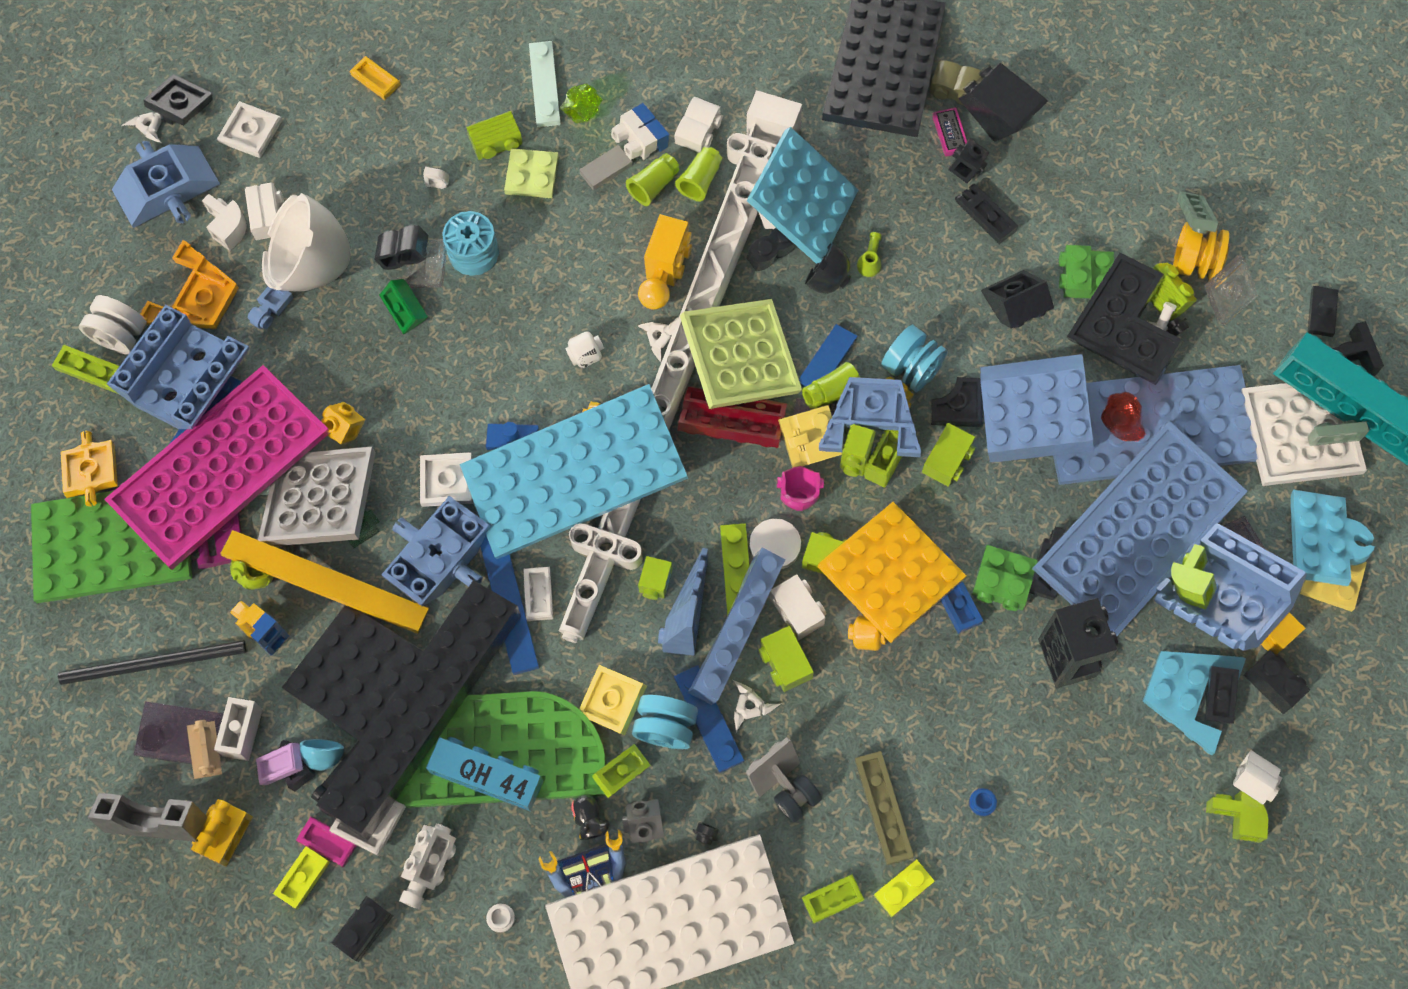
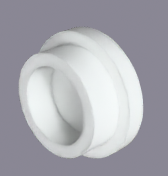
[486,904,515,933]

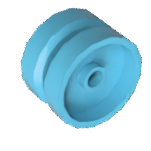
[632,695,698,749]

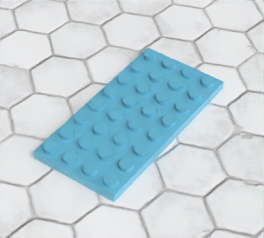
[460,384,688,559]

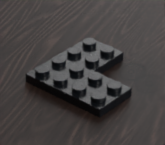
[1067,252,1183,385]

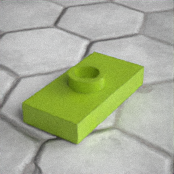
[802,874,864,924]

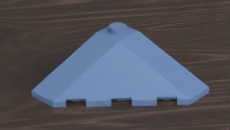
[658,548,708,656]

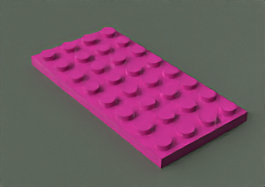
[104,365,330,570]

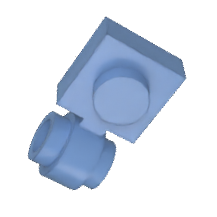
[248,287,293,329]

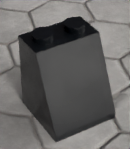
[958,62,1048,142]

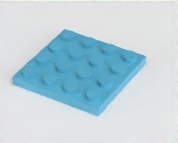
[747,127,858,264]

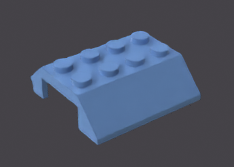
[1154,523,1307,651]

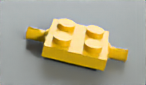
[61,431,118,507]

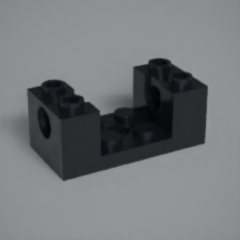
[1038,598,1119,689]

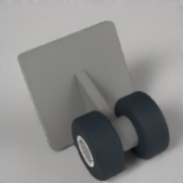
[746,737,822,823]

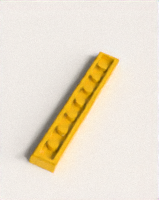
[221,530,429,634]

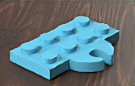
[1290,490,1375,586]

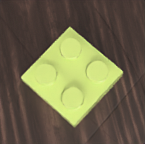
[504,149,559,198]

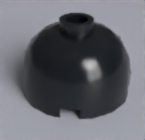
[805,243,851,294]

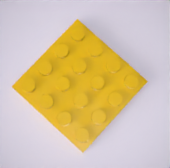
[818,502,966,643]

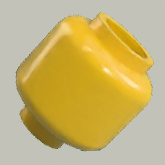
[848,615,887,651]

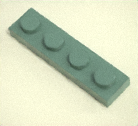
[1177,191,1218,234]

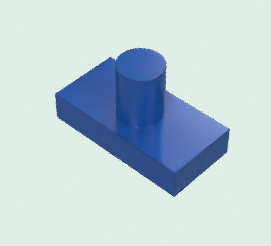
[486,422,539,450]

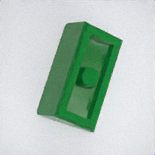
[379,279,428,334]

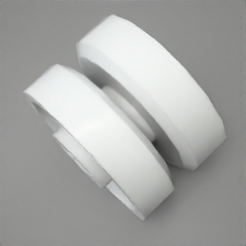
[79,295,146,354]

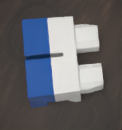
[611,103,669,160]

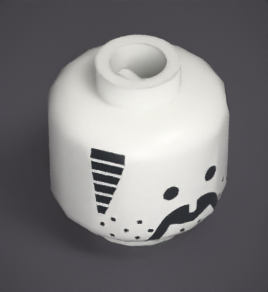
[565,331,605,368]

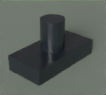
[1307,286,1339,337]

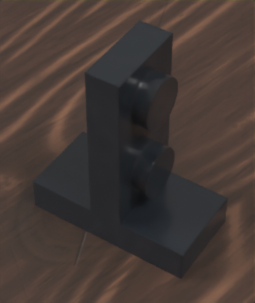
[1332,321,1384,376]

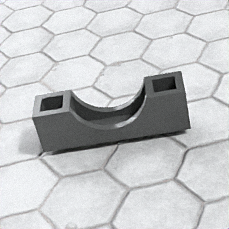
[88,793,208,842]

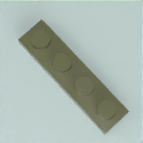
[854,751,914,866]

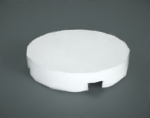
[749,519,801,569]

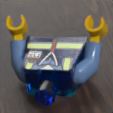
[539,830,626,898]

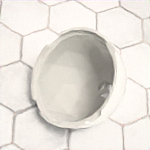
[262,193,351,291]

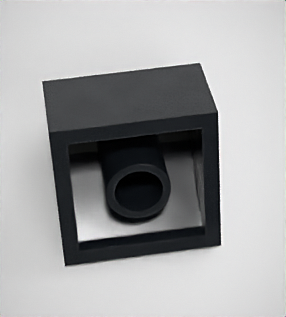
[981,270,1054,328]

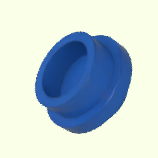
[969,788,997,816]

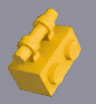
[190,799,253,867]

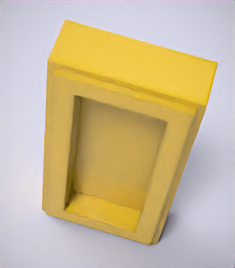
[350,56,401,100]

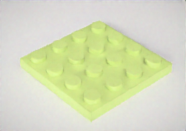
[680,299,802,409]

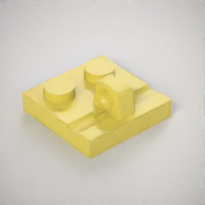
[778,405,842,468]
[1300,562,1367,612]
[579,665,647,735]

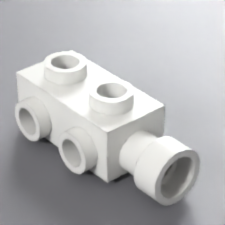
[399,823,456,910]

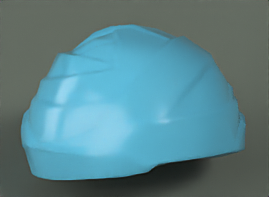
[300,739,344,771]

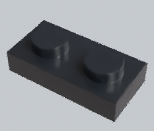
[1204,666,1239,724]

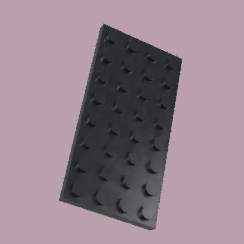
[822,0,946,138]

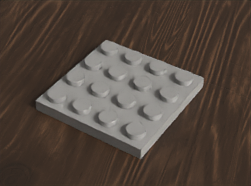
[258,447,376,546]

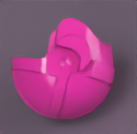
[777,466,824,511]

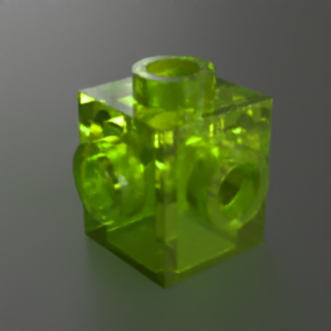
[560,84,603,123]

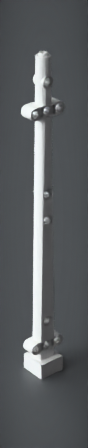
[559,90,802,643]

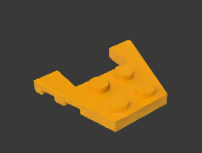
[140,240,239,329]

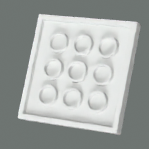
[1241,383,1367,486]

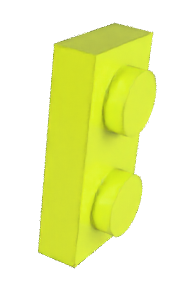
[273,846,330,910]
[874,859,935,917]

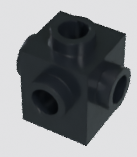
[948,139,990,184]

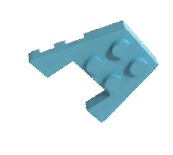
[1143,651,1246,755]

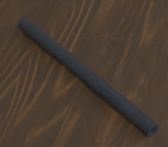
[58,640,246,685]

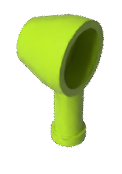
[857,232,882,277]

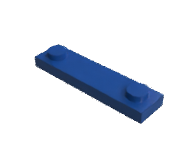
[674,665,744,773]

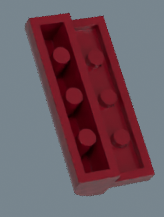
[677,387,787,448]

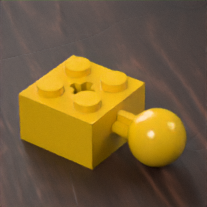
[638,214,692,310]

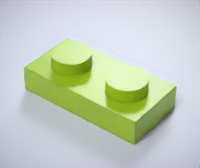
[592,744,651,798]

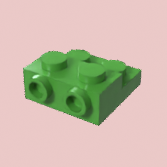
[1059,245,1114,299]
[972,545,1037,611]

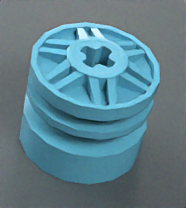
[442,211,499,276]
[881,324,948,392]

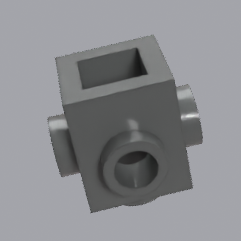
[622,799,664,843]

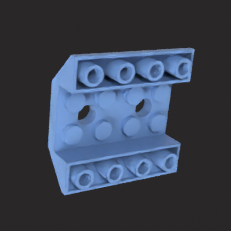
[107,304,250,429]

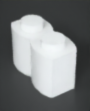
[675,97,723,153]
[1233,750,1282,804]

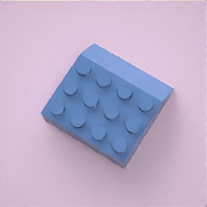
[980,354,1094,462]

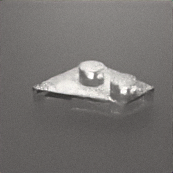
[397,239,447,289]

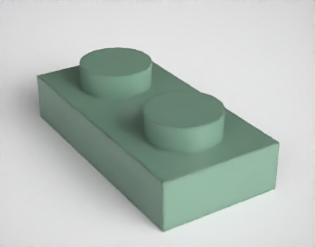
[1308,420,1369,446]

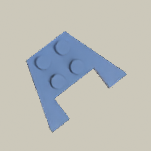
[819,377,921,457]

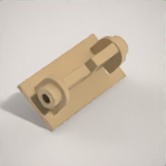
[187,720,222,779]

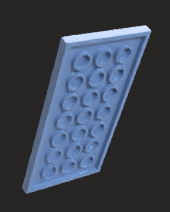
[1053,365,1258,485]
[1032,421,1247,636]

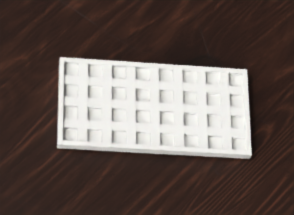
[545,834,794,989]

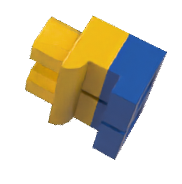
[230,601,289,656]

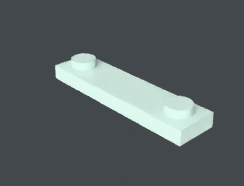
[529,41,561,127]

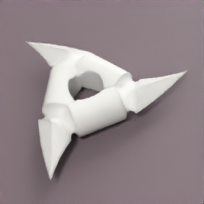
[121,112,163,143]
[639,316,679,363]
[733,680,781,733]

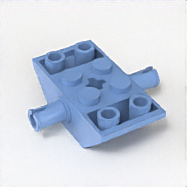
[112,141,220,228]
[381,496,490,607]

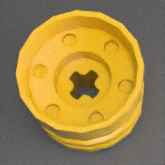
[1173,222,1229,282]

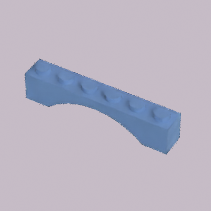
[688,547,786,705]

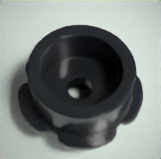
[1166,316,1189,336]
[693,822,719,845]

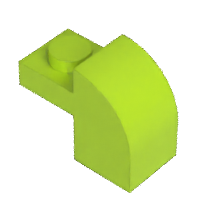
[1171,544,1217,610]
[1206,791,1268,843]

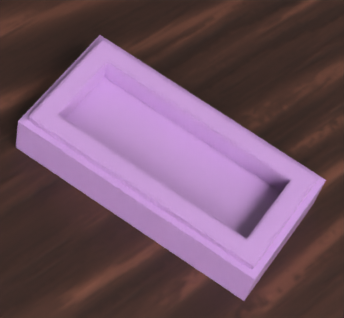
[256,743,303,785]

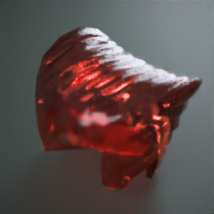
[1101,392,1146,441]

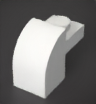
[202,194,247,251]

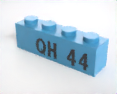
[426,737,543,812]

